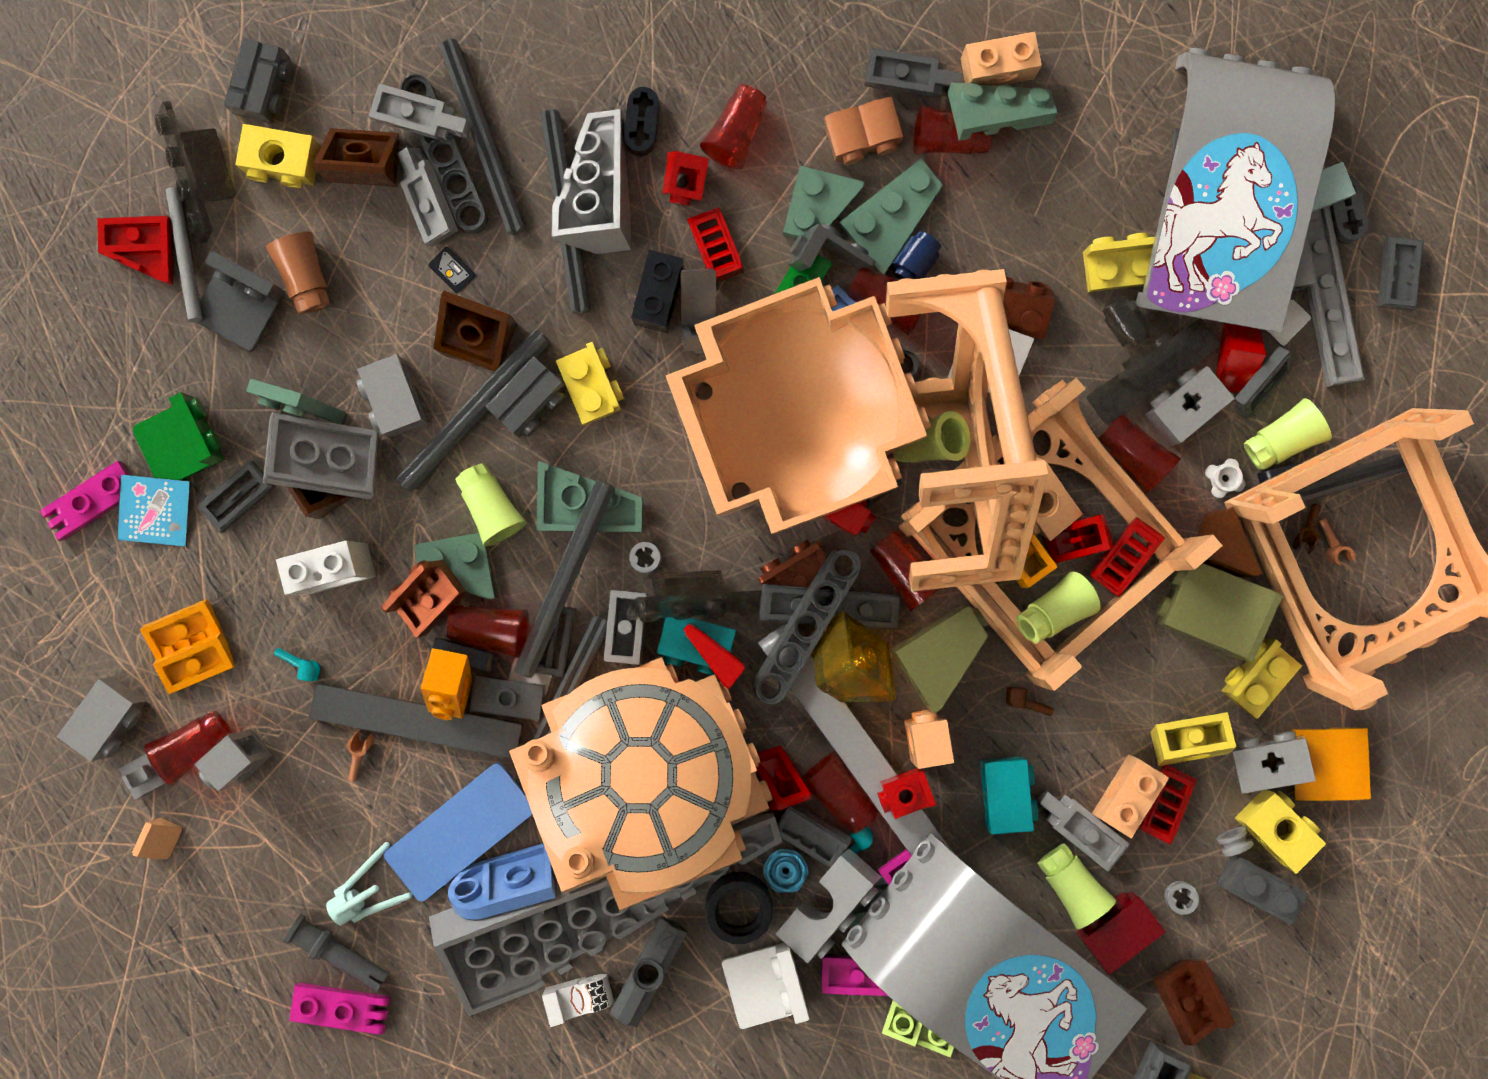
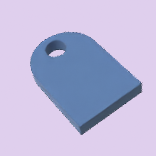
[448,843,556,920]

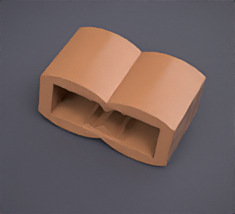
[824,97,903,165]

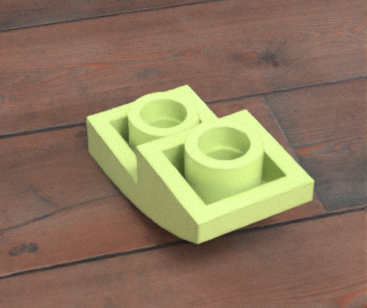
[882,1000,954,1058]

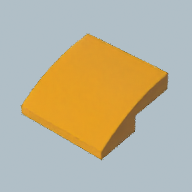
[140,598,235,694]
[1292,728,1371,801]

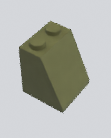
[1155,563,1283,661]
[889,605,988,714]

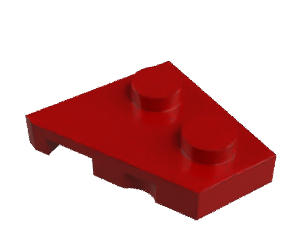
[97,215,174,285]

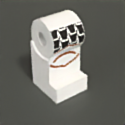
[542,974,615,1027]

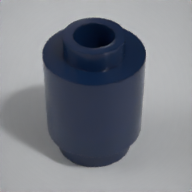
[892,231,941,280]

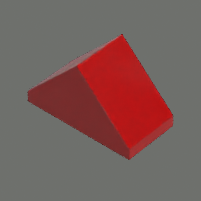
[1216,322,1266,394]
[1044,514,1114,564]
[756,745,811,811]

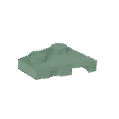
[783,166,864,239]
[246,379,346,424]
[414,533,497,599]

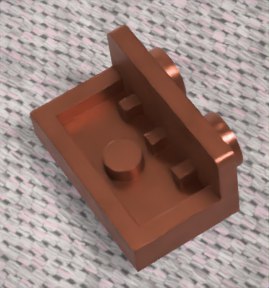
[1003,275,1055,339]
[757,540,826,588]
[381,560,467,638]
[1153,959,1235,1046]

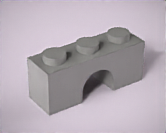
[776,848,882,964]

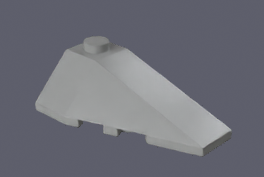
[552,109,631,254]

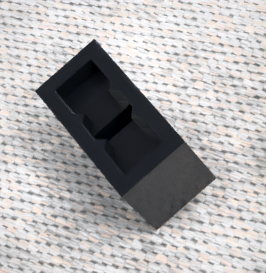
[631,250,685,333]

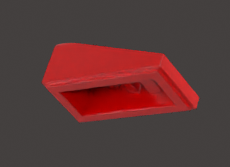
[687,207,744,283]
[1091,516,1165,596]
[683,623,745,690]
[1138,765,1197,845]

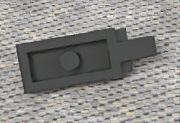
[864,48,963,97]

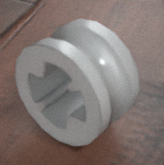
[629,542,662,574]
[1216,826,1254,857]
[1164,881,1199,915]

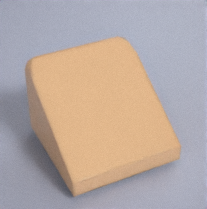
[132,817,182,859]

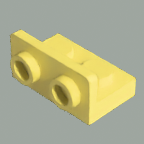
[1083,232,1155,293]
[556,342,624,426]
[1221,638,1302,719]

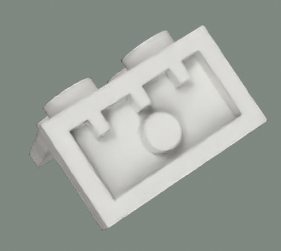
[722,942,809,1029]

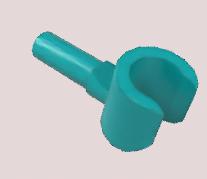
[274,648,320,681]
[849,823,873,854]

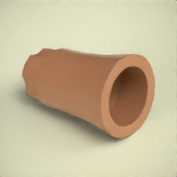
[265,231,330,315]

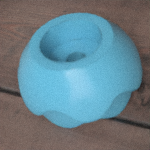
[763,849,808,893]

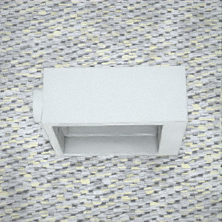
[276,540,376,595]

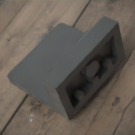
[196,250,286,351]

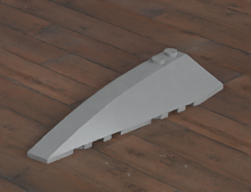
[429,812,782,1017]

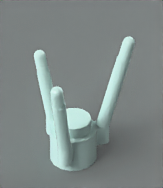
[326,842,413,926]

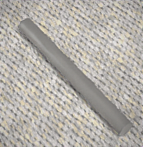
[166,187,203,323]

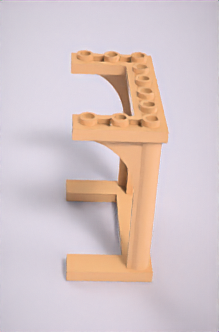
[886,269,1048,592]
[898,378,1223,691]
[1224,408,1488,710]

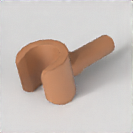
[1318,518,1355,566]
[347,730,375,781]

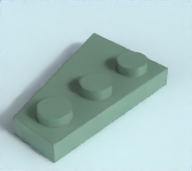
[947,82,1057,141]
[839,158,943,278]
[536,461,643,533]

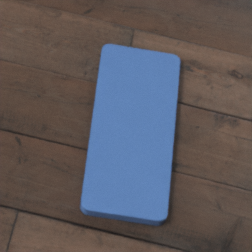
[384,762,532,901]

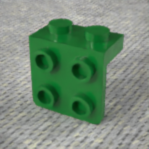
[133,392,225,481]

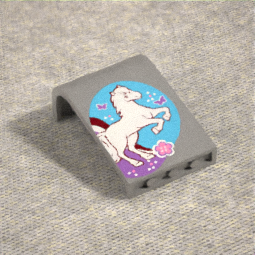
[1135,48,1335,333]
[841,833,1147,1079]

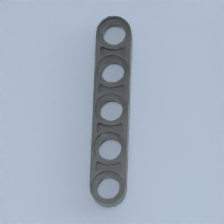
[400,73,488,234]
[752,548,861,705]

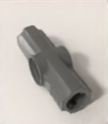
[610,916,688,1028]

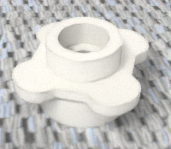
[1205,459,1245,498]

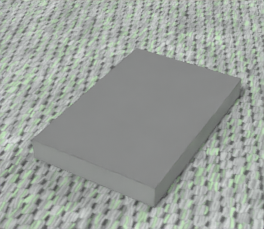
[263,412,379,500]

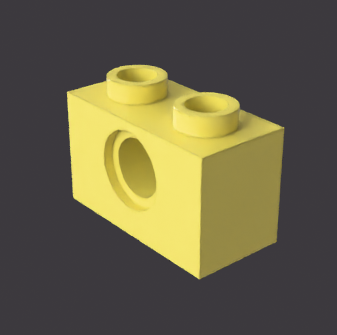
[235,124,321,188]
[1150,712,1236,766]
[1235,790,1326,874]

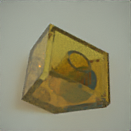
[812,611,896,702]

